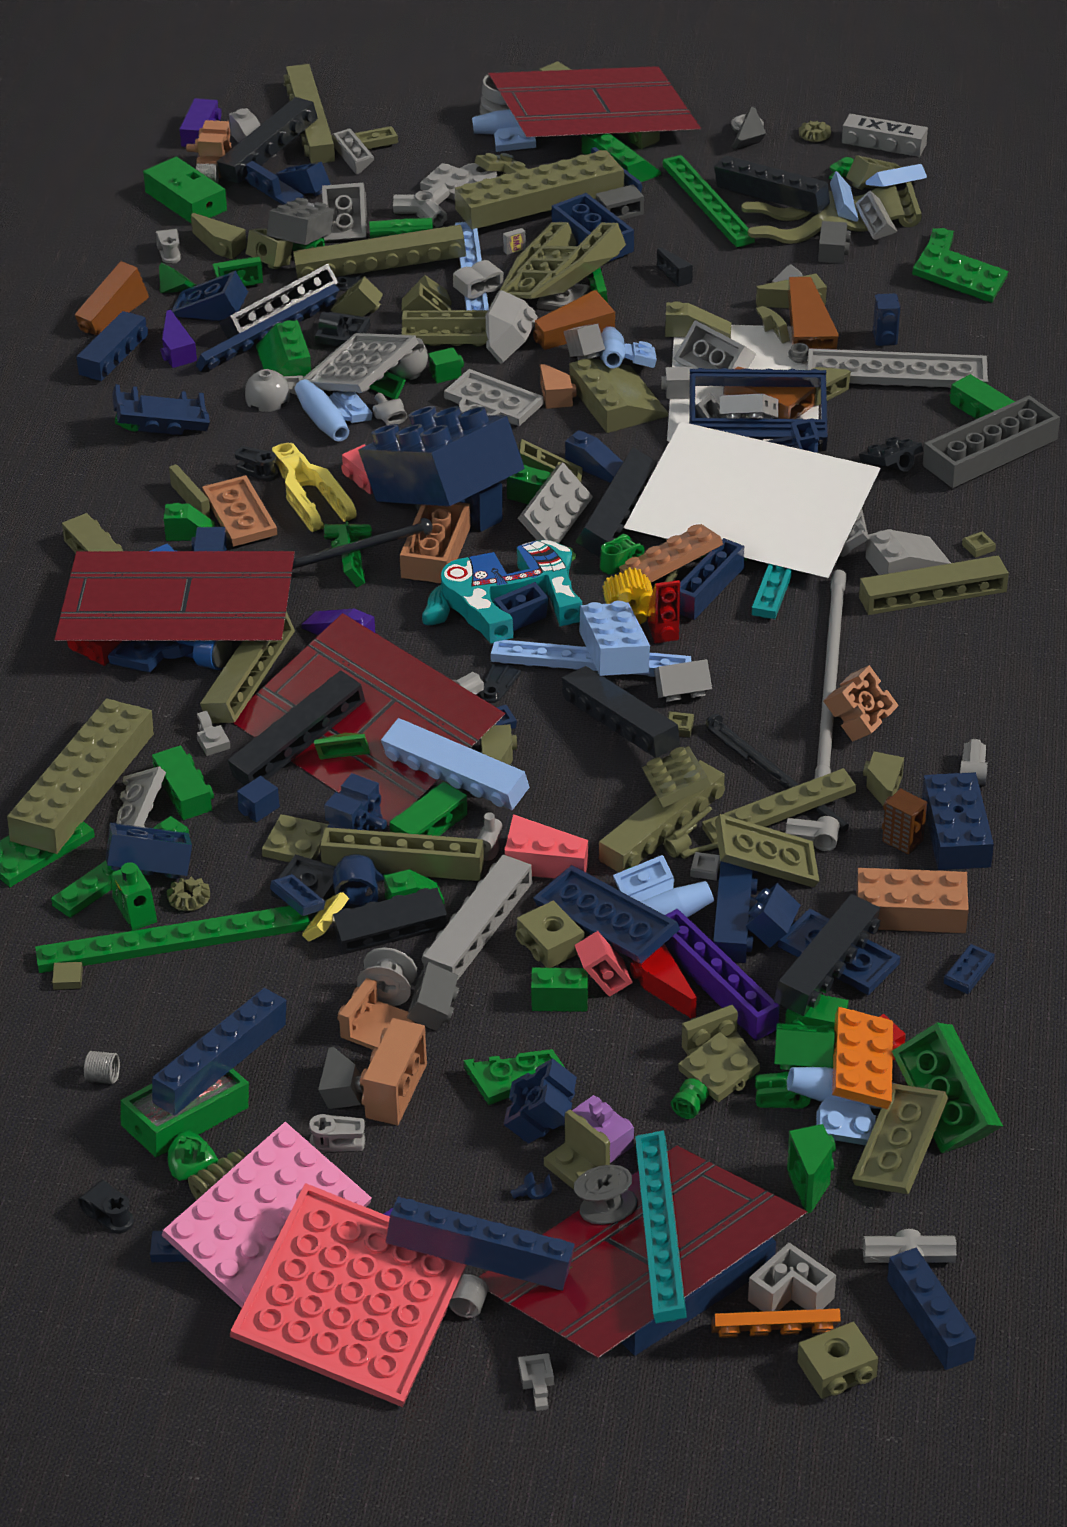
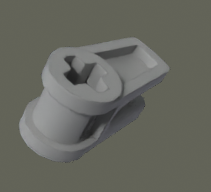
[309,1114,365,1153]

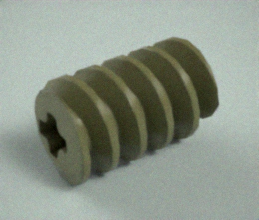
[188,1149,246,1200]

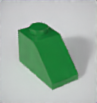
[164,503,215,541]
[384,869,444,904]

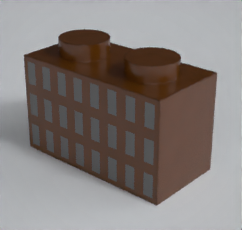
[882,788,927,855]

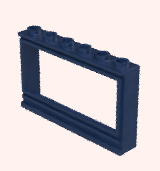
[689,368,828,451]

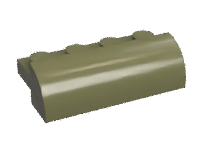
[401,310,488,346]

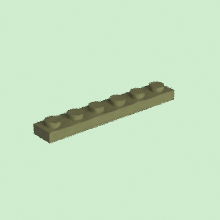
[702,768,856,843]

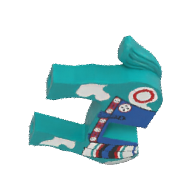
[422,540,582,643]

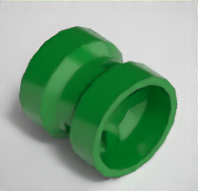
[671,1078,709,1119]

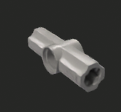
[863,1229,956,1263]

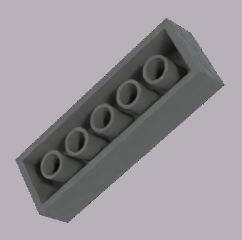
[922,395,1060,488]

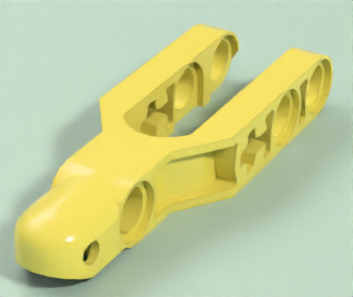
[272,443,357,532]

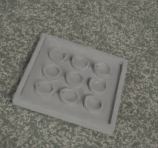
[300,333,419,393]

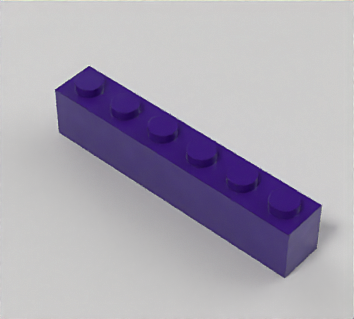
[664,908,780,1041]

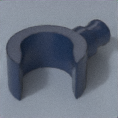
[511,1172,553,1199]

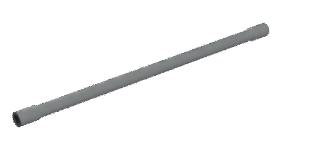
[815,570,846,779]

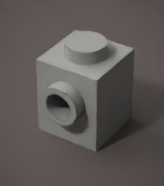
[661,367,693,399]

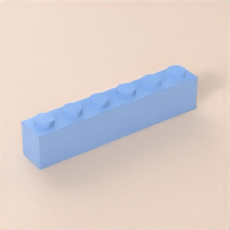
[381,718,530,810]

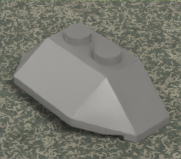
[486,290,538,364]

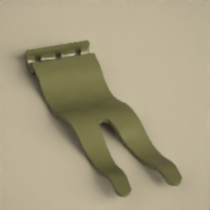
[742,182,922,244]

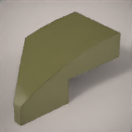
[756,306,790,344]

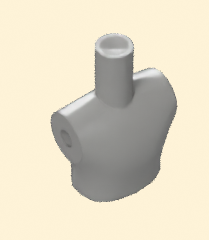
[373,393,407,425]
[477,813,503,861]

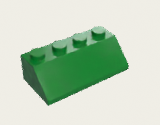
[582,133,661,182]
[892,1022,1003,1153]

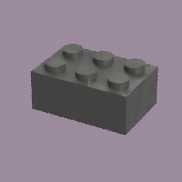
[267,198,334,245]

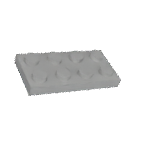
[518,462,593,543]

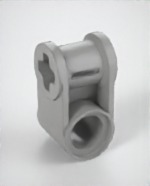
[156,229,181,264]

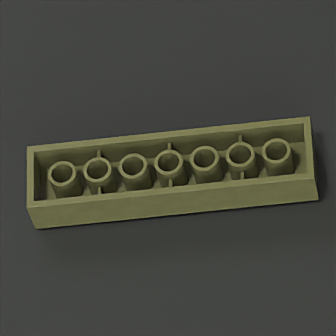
[455,150,624,230]
[7,698,154,854]

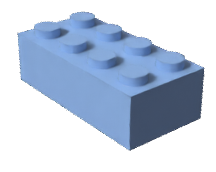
[579,601,650,676]

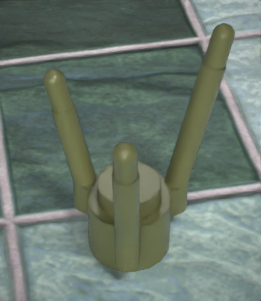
[664,806,719,859]

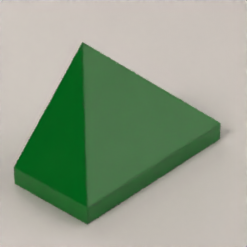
[159,262,196,293]
[370,371,406,399]
[314,733,370,760]

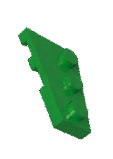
[463,1049,565,1105]

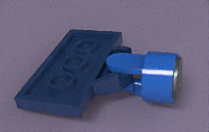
[108,640,233,672]

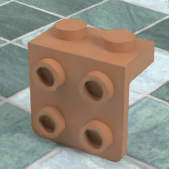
[338,978,414,1049]

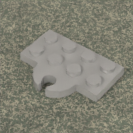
[420,163,497,201]
[444,369,544,426]

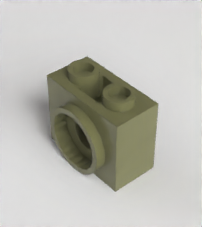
[516,900,584,968]
[797,1321,878,1399]

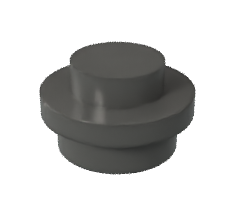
[788,343,808,363]

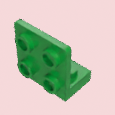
[213,257,263,286]

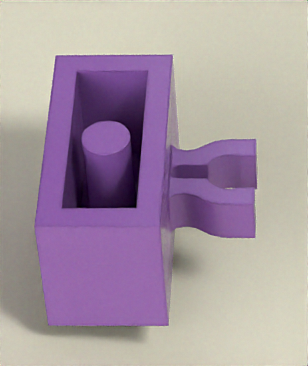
[572,1095,634,1163]

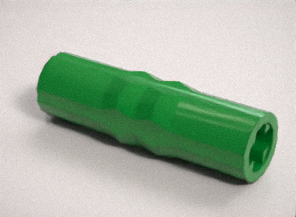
[369,218,433,239]

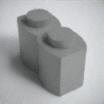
[453,260,503,299]

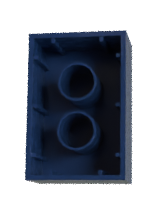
[358,406,525,506]

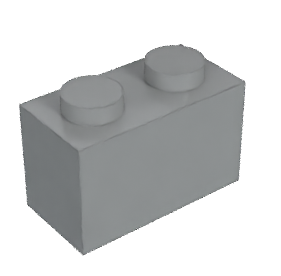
[654,659,712,702]

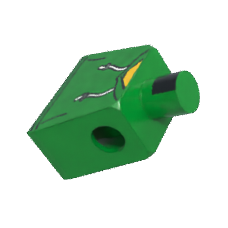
[111,863,157,931]

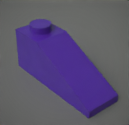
[161,310,197,368]
[301,609,375,635]

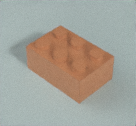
[360,1018,427,1125]

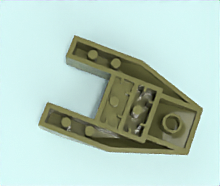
[500,222,626,299]

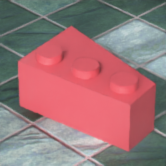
[505,814,588,879]

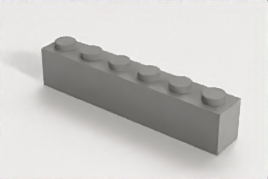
[422,854,532,980]

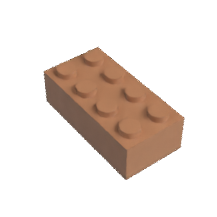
[400,502,471,583]
[856,868,969,933]

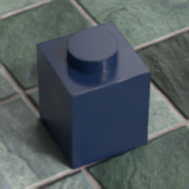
[237,776,280,822]

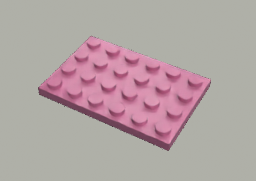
[162,1122,372,1308]

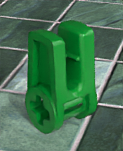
[755,1072,811,1109]

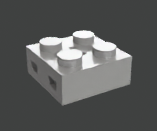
[720,394,778,419]

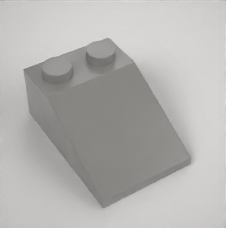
[322,183,367,242]
[865,529,951,575]

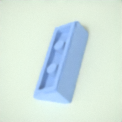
[865,164,927,187]
[830,172,858,222]

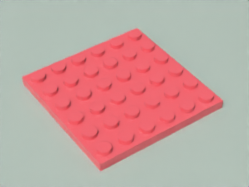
[230,1183,467,1407]

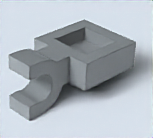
[197,711,230,756]
[518,1353,554,1411]

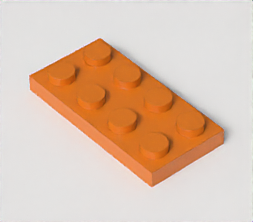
[832,1007,893,1109]
[711,1309,841,1338]

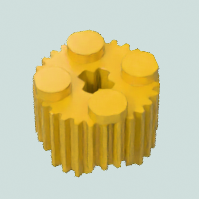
[603,567,653,624]

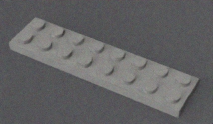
[808,349,988,388]

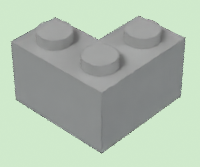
[748,1243,836,1312]

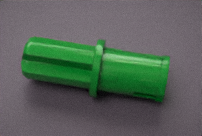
[324,522,372,539]

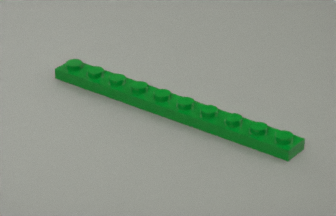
[35,906,310,973]

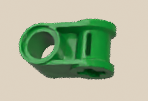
[600,534,645,574]

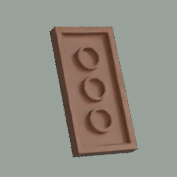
[202,475,277,547]
[619,524,723,582]

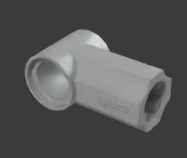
[960,739,987,786]
[786,816,840,851]

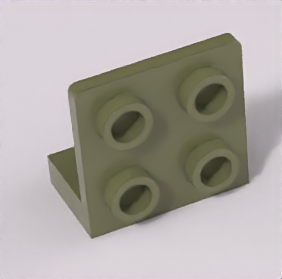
[682,1005,758,1062]
[544,1109,610,1190]

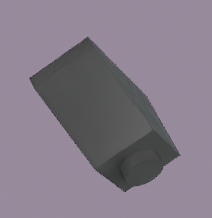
[319,1047,364,1109]

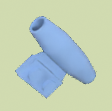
[472,109,536,152]
[599,327,657,368]
[295,379,372,442]
[613,855,714,918]
[787,1067,896,1145]

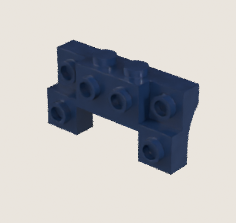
[112,384,210,435]

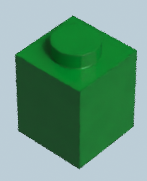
[428,348,464,383]

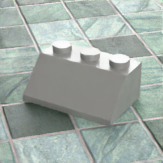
[673,320,756,369]

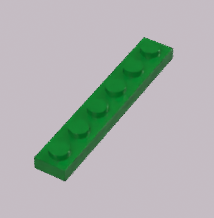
[51,816,189,918]

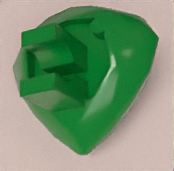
[168,1130,218,1181]

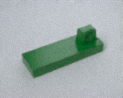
[331,524,365,587]

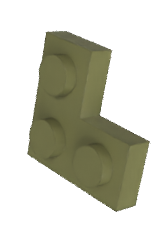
[475,153,528,174]

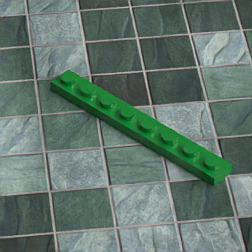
[663,155,755,247]

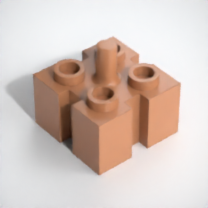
[186,120,232,178]
[823,665,899,742]

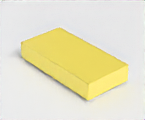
[302,892,349,942]

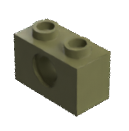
[246,228,293,269]

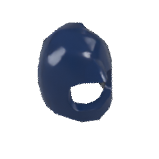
[333,854,384,908]

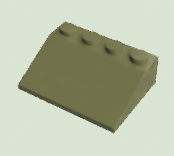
[570,358,668,433]

